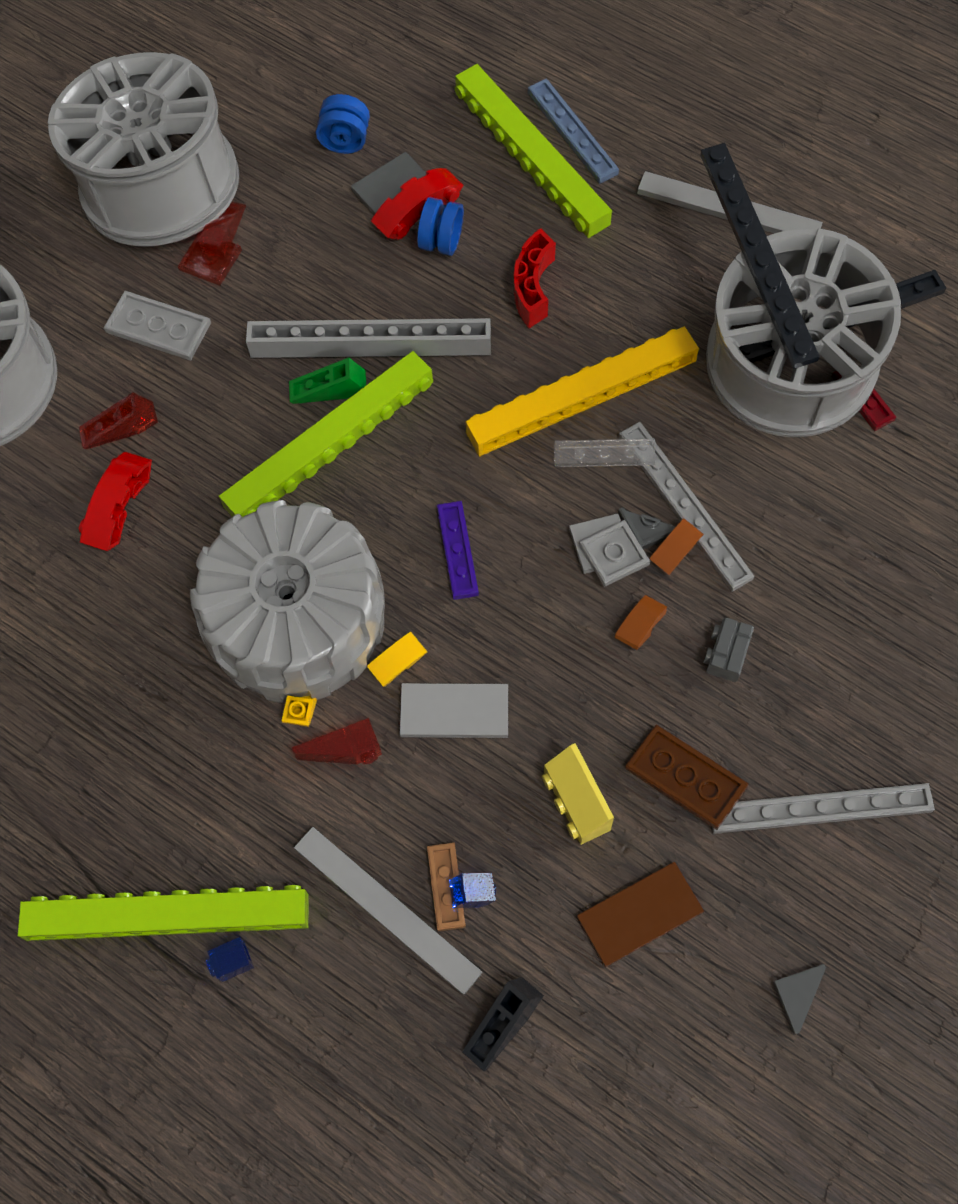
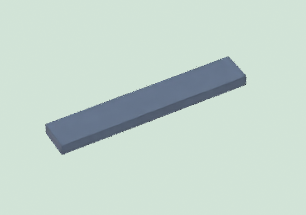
[528,78,619,184]

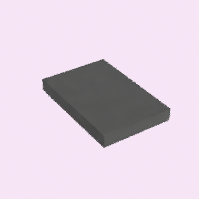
[351,152,426,215]

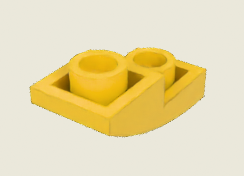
[367,632,427,686]
[282,695,317,727]

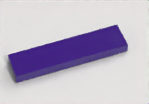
[437,501,479,600]

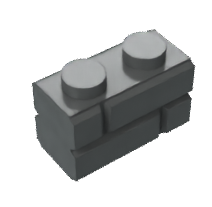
[704,617,754,682]

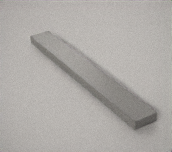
[637,171,823,233]
[619,422,754,592]
[712,783,935,834]
[294,827,482,995]

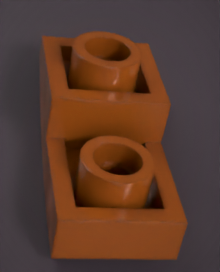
[649,518,704,575]
[615,595,667,650]

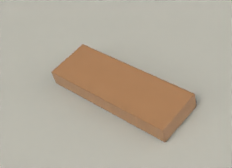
[427,842,466,932]

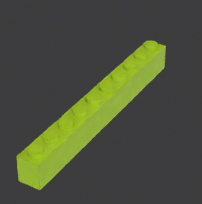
[455,64,612,239]
[219,351,433,517]
[18,885,309,941]

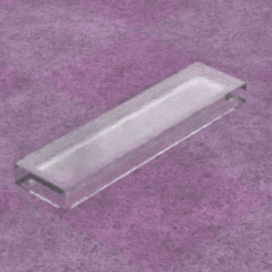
[554,438,655,467]

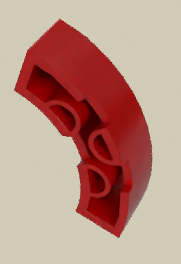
[371,168,464,239]
[514,228,556,329]
[79,452,152,551]

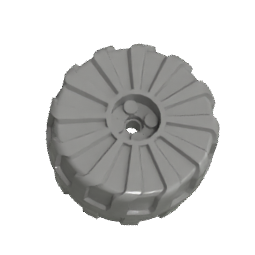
[190,500,385,703]

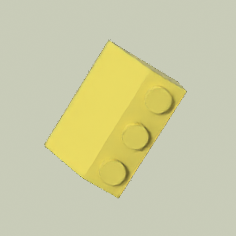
[542,743,614,845]

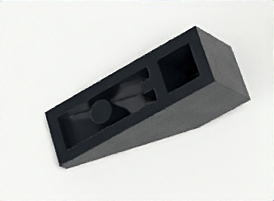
[462,977,544,1071]

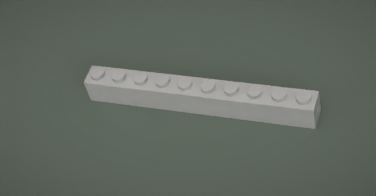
[246,318,491,358]

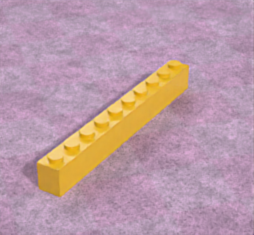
[466,326,699,457]

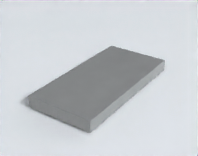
[104,291,211,361]
[400,683,508,738]

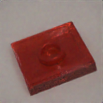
[178,231,242,286]

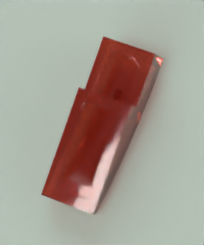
[198,202,246,257]

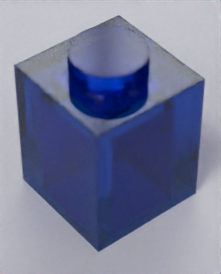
[449,872,496,908]
[206,937,254,982]

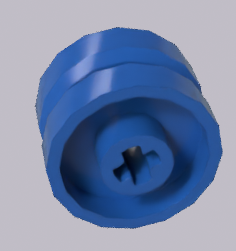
[316,94,370,154]
[417,197,464,256]

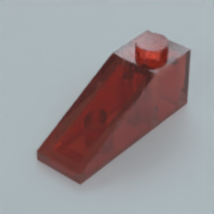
[78,392,158,449]
[292,718,382,764]

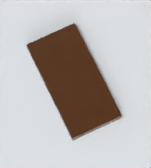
[625,724,748,830]
[577,862,704,968]

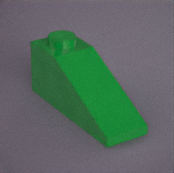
[289,357,366,404]

